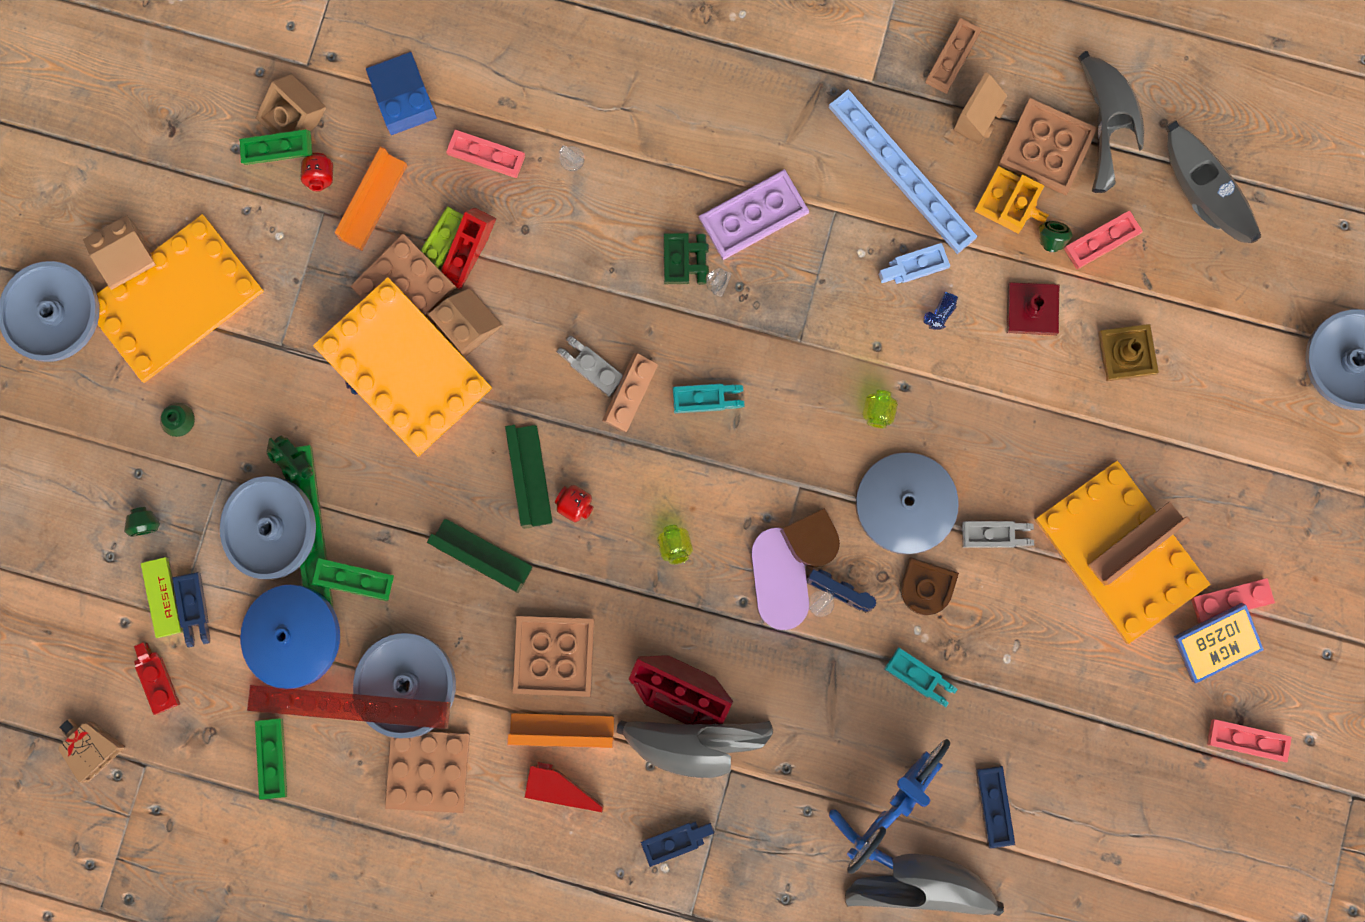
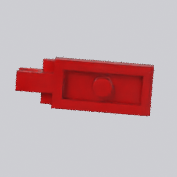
[134,642,180,715]

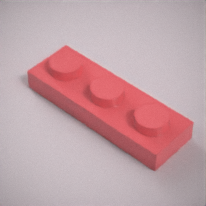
[446,130,525,178]
[1064,210,1143,270]
[1191,578,1275,623]
[1207,719,1292,762]

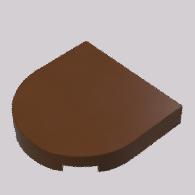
[780,508,840,568]
[901,557,959,616]

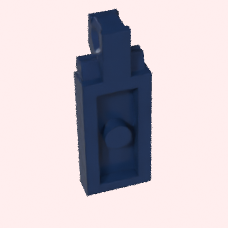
[641,822,714,867]

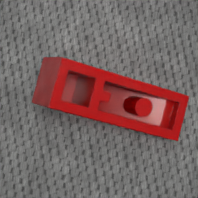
[441,207,497,289]
[524,762,604,813]

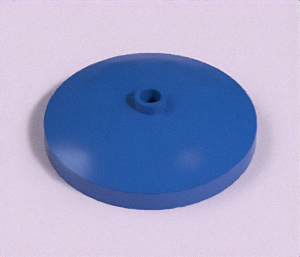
[240,585,340,689]

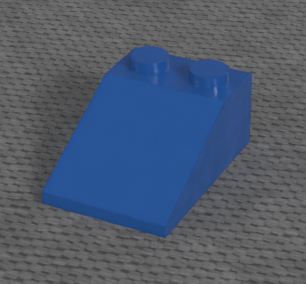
[366,52,437,135]

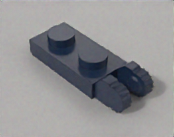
[806,569,877,613]
[173,572,211,648]

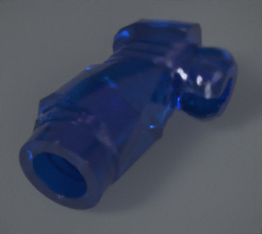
[923,292,958,330]

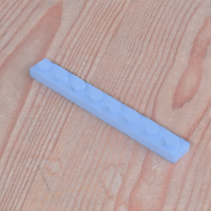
[829,89,977,254]

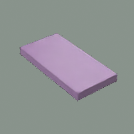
[699,169,809,260]

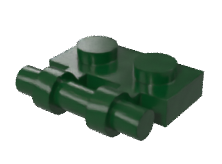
[664,233,709,285]

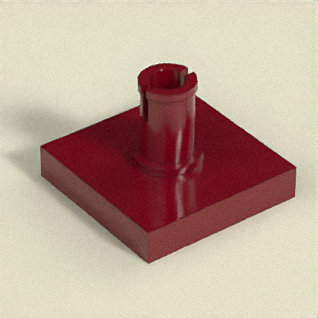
[1007,282,1060,336]

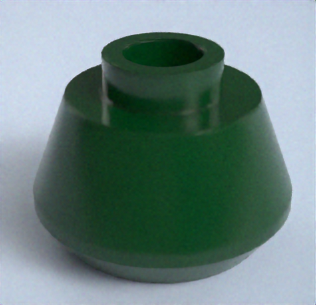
[1038,221,1073,252]
[160,403,195,437]
[124,507,160,537]

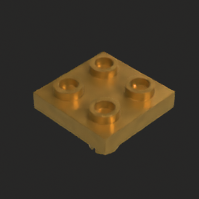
[1098,324,1159,381]

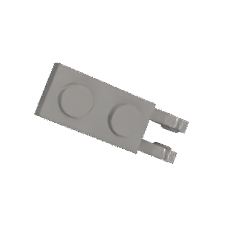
[556,336,623,397]
[962,521,1034,548]

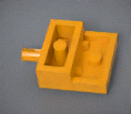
[975,166,1049,234]

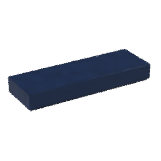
[976,766,1016,849]

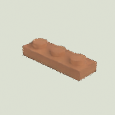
[925,18,982,94]
[602,353,658,432]

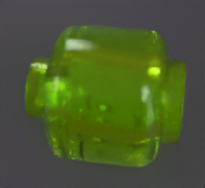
[862,390,898,429]
[657,525,693,565]

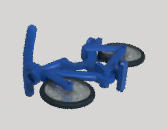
[829,739,951,874]

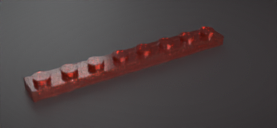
[247,685,451,729]

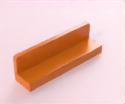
[335,146,407,251]
[507,713,614,748]

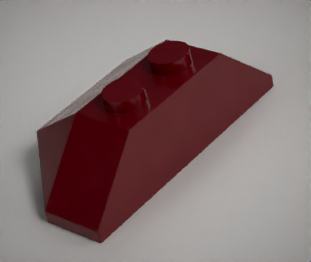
[629,655,733,724]

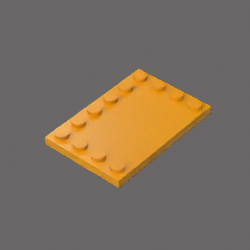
[97,214,264,383]
[313,277,492,457]
[1034,460,1211,644]

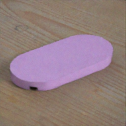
[751,528,809,630]

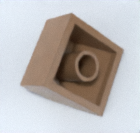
[954,72,1007,144]
[256,75,326,134]
[83,215,156,290]
[428,288,502,358]

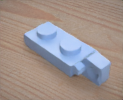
[878,243,950,284]

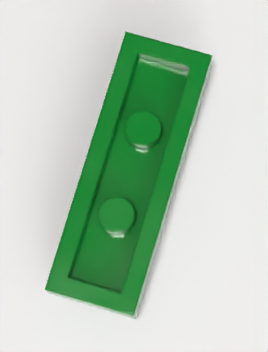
[239,129,312,165]
[311,558,394,601]
[255,719,288,800]

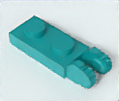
[673,384,745,413]
[884,647,958,708]

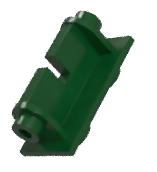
[267,435,313,487]

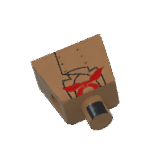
[58,718,126,783]

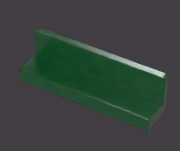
[505,425,553,529]
[427,519,533,594]

